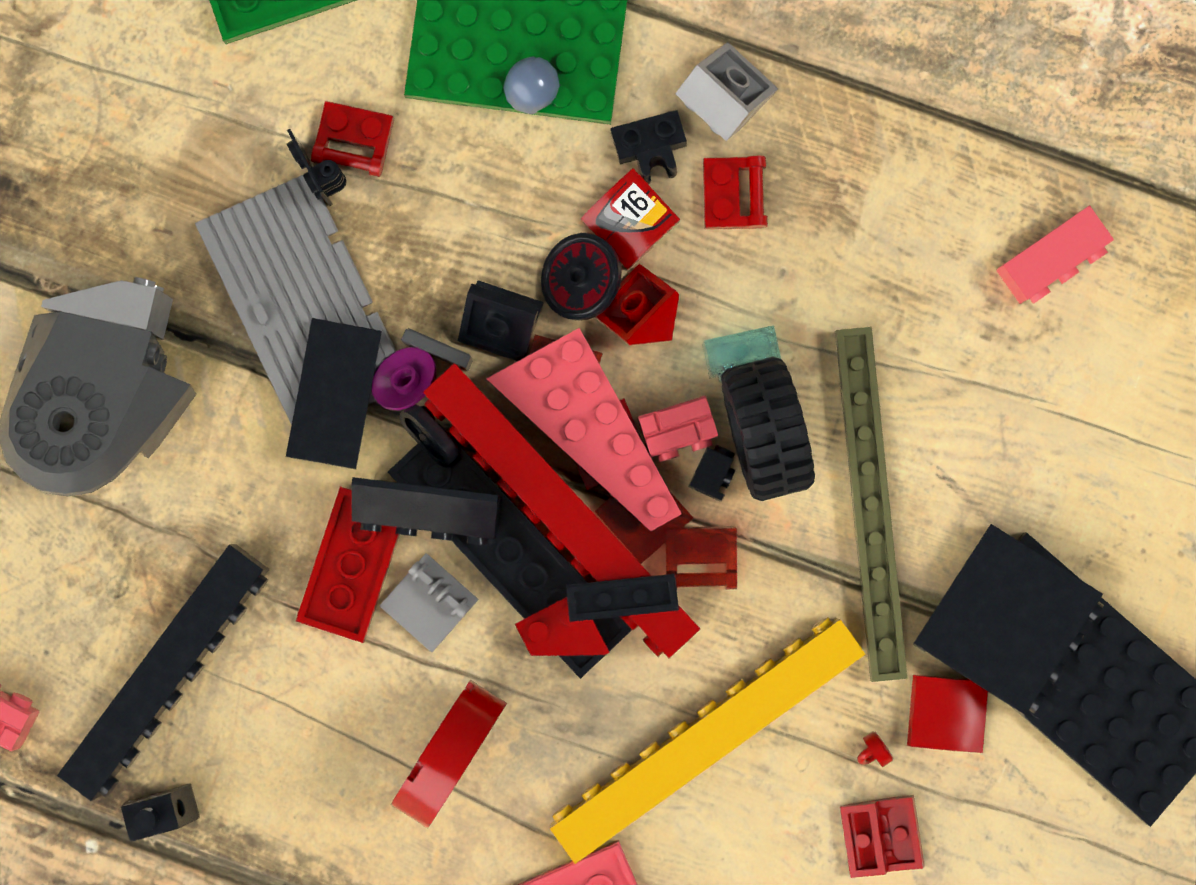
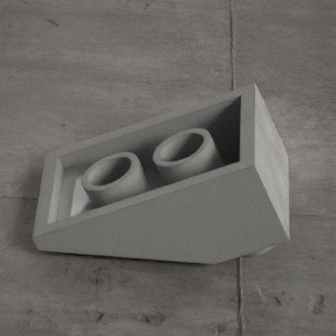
[41,277,173,340]

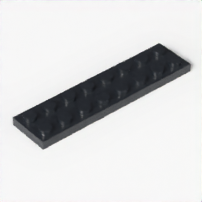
[388,424,632,679]

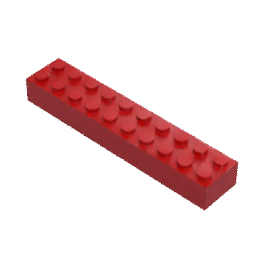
[423,363,700,658]

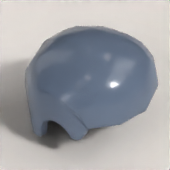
[503,56,560,114]

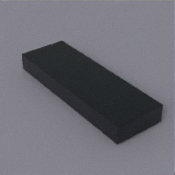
[566,574,679,622]

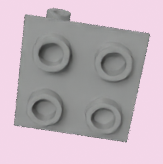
[380,553,479,652]

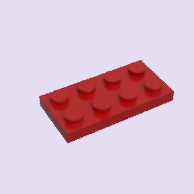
[296,486,400,643]

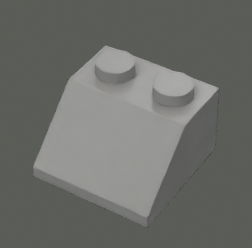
[675,42,778,141]

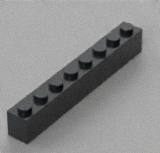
[57,544,269,801]

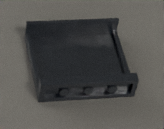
[913,524,1104,715]

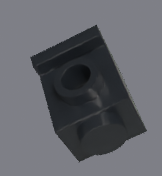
[688,445,736,502]

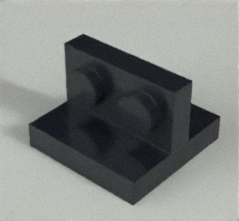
[458,280,544,361]

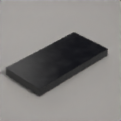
[286,318,382,470]

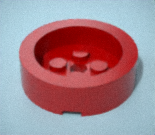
[391,680,507,828]

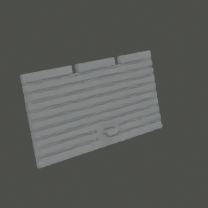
[195,175,396,425]

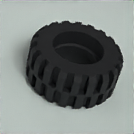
[721,357,815,501]

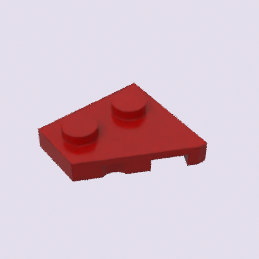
[515,597,610,656]

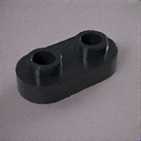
[400,404,459,467]

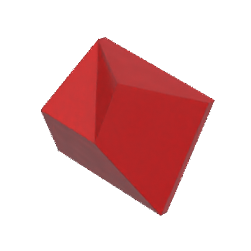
[595,263,679,345]

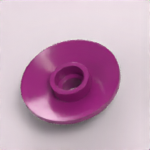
[372,347,436,410]

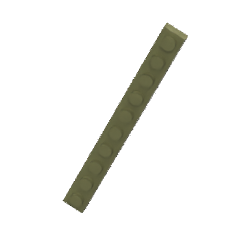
[835,327,908,682]

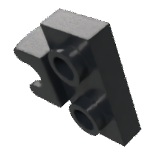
[610,110,687,185]

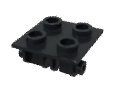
[286,129,347,206]

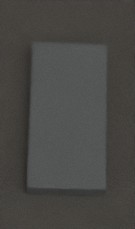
[401,328,473,371]

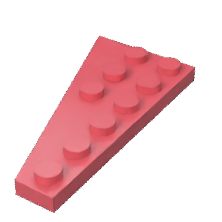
[486,328,682,531]

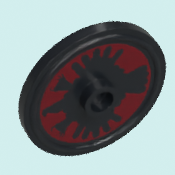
[541,233,622,321]

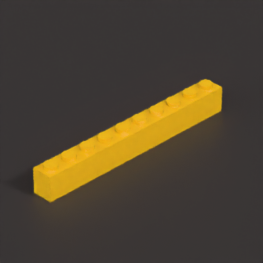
[550,617,866,864]

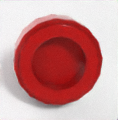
[857,731,894,767]

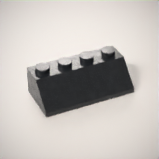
[352,477,502,545]

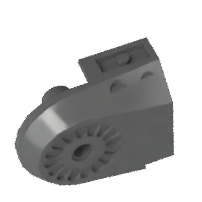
[0,312,196,497]

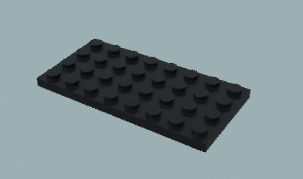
[1013,532,1196,827]

